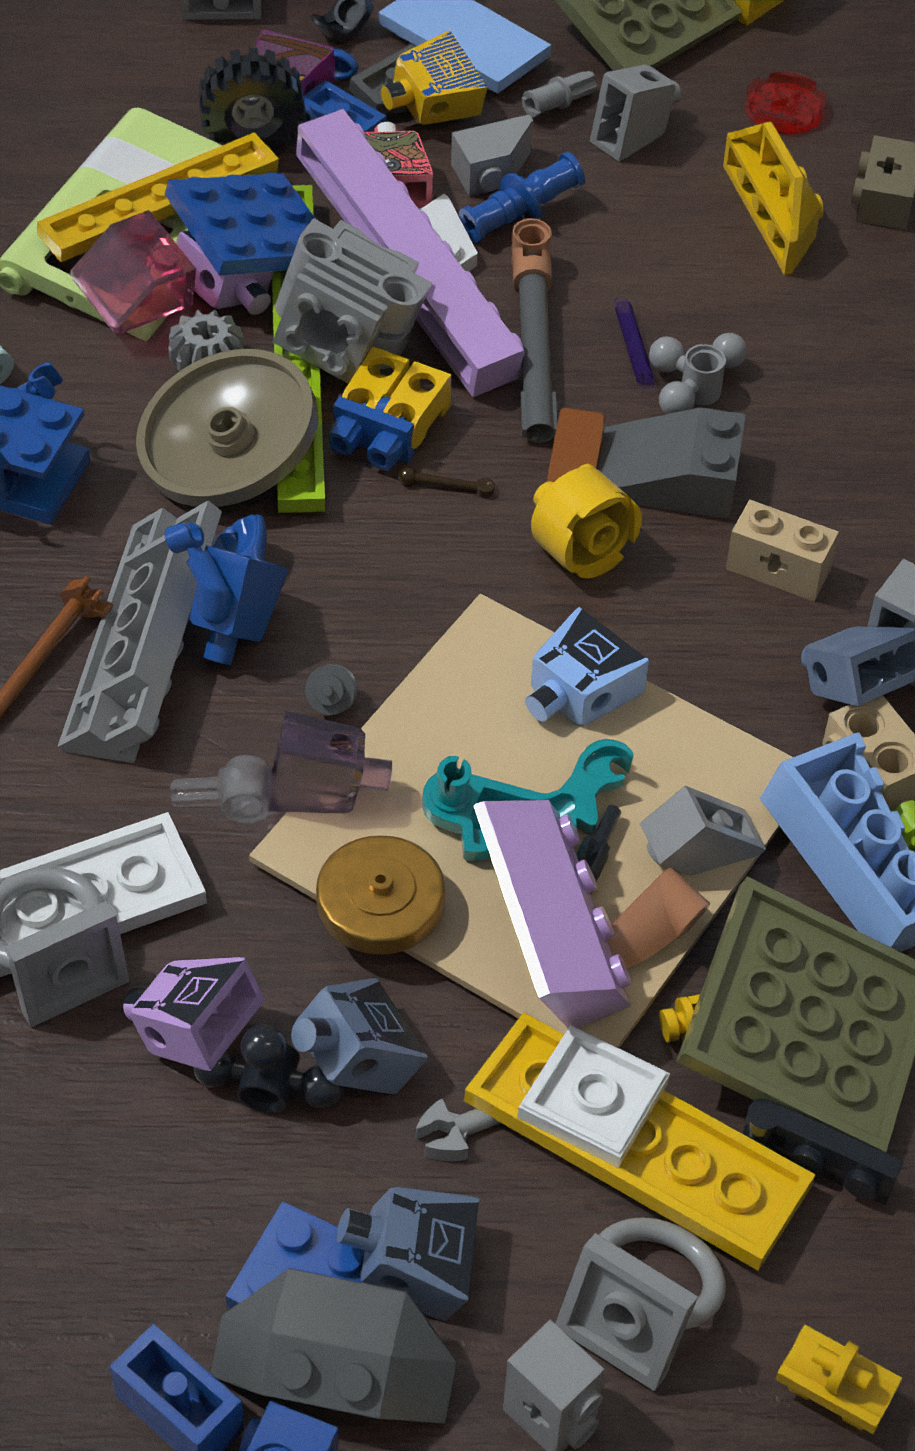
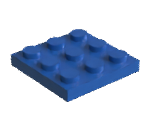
[165,172,316,276]

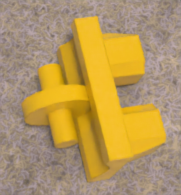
[775,1324,902,1434]

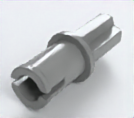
[522,71,597,117]

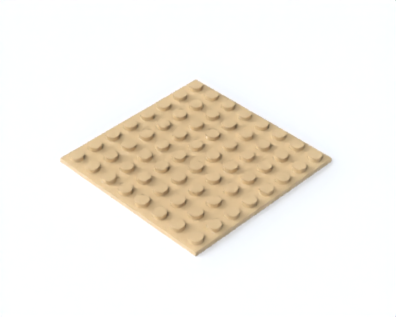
[249,593,793,1048]

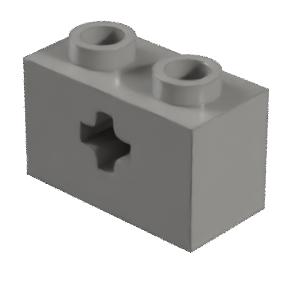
[503,1319,604,1451]

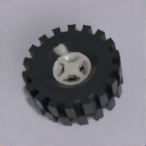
[198,48,306,154]

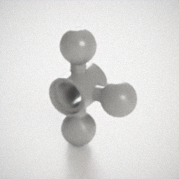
[649,333,747,414]

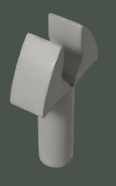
[415,1099,501,1161]

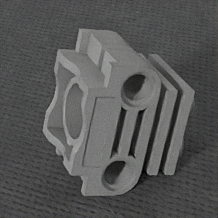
[273,218,432,384]

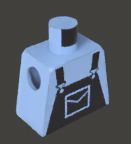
[525,607,649,725]

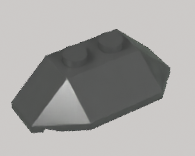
[211,1268,457,1424]

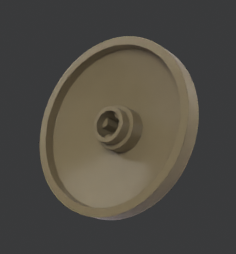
[136,349,318,507]

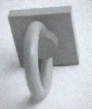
[0,867,130,1028]
[555,1218,726,1391]

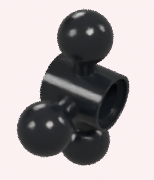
[193,1024,345,1113]

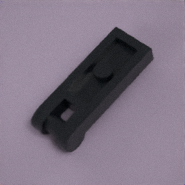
[743,1099,903,1205]

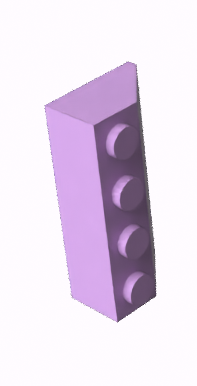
[473,800,632,1028]

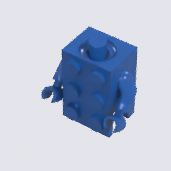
[0,362,91,525]

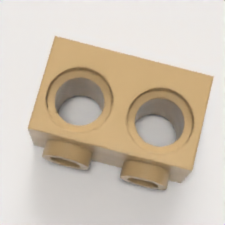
[823,695,915,811]

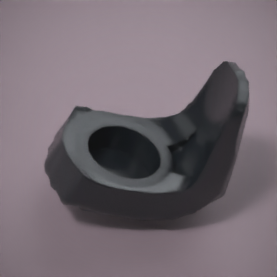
[311,0,374,44]

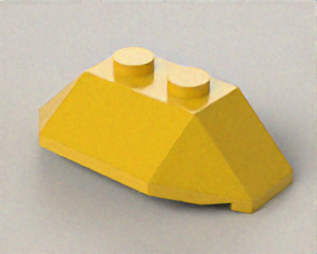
[723,122,824,275]

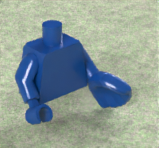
[165,514,288,665]

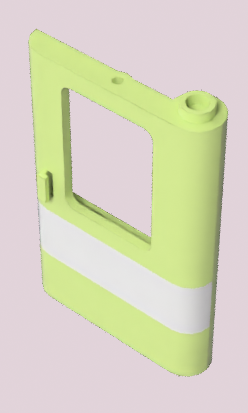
[0,108,222,342]

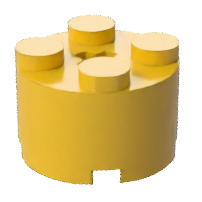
[531,464,642,579]

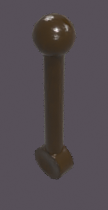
[398,467,495,498]

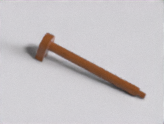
[0,576,114,719]

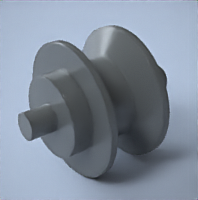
[305,664,358,715]

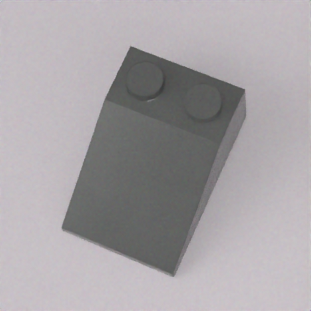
[597,407,746,519]

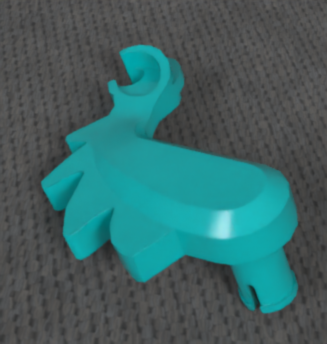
[422,739,634,861]

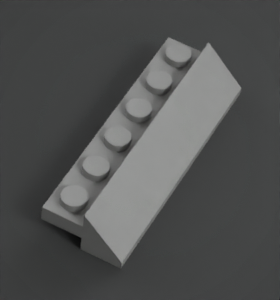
[57,501,222,763]

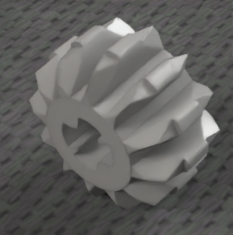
[168,309,244,371]

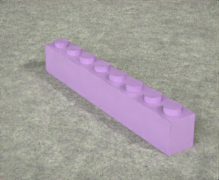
[296,109,524,397]

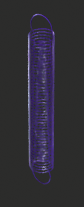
[614,297,655,389]

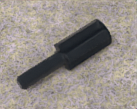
[576,805,621,894]

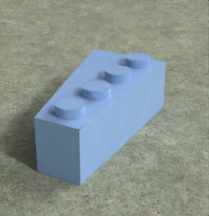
[759,732,915,952]

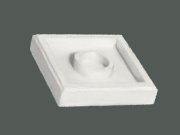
[517,1025,670,1168]

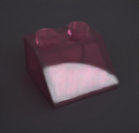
[70,210,196,336]

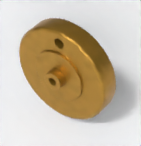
[316,835,445,954]

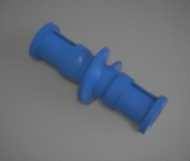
[459,152,585,243]

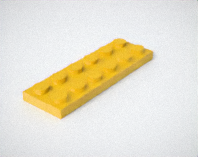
[464,1012,815,1271]

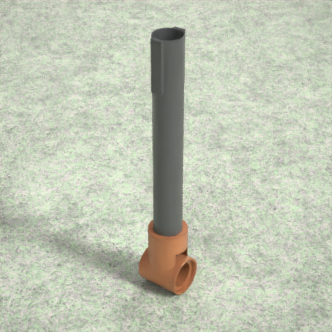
[511,218,558,443]

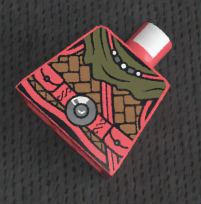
[364,122,433,208]

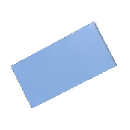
[379,0,551,93]

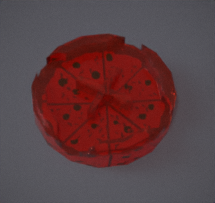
[745,71,826,135]

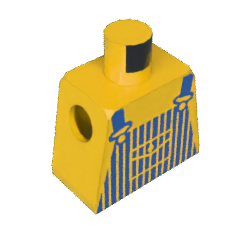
[381,30,488,125]

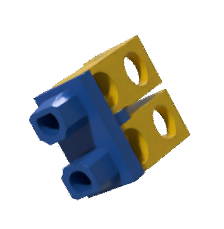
[329,346,451,471]

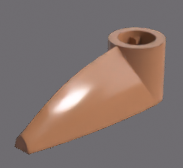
[607,867,710,969]

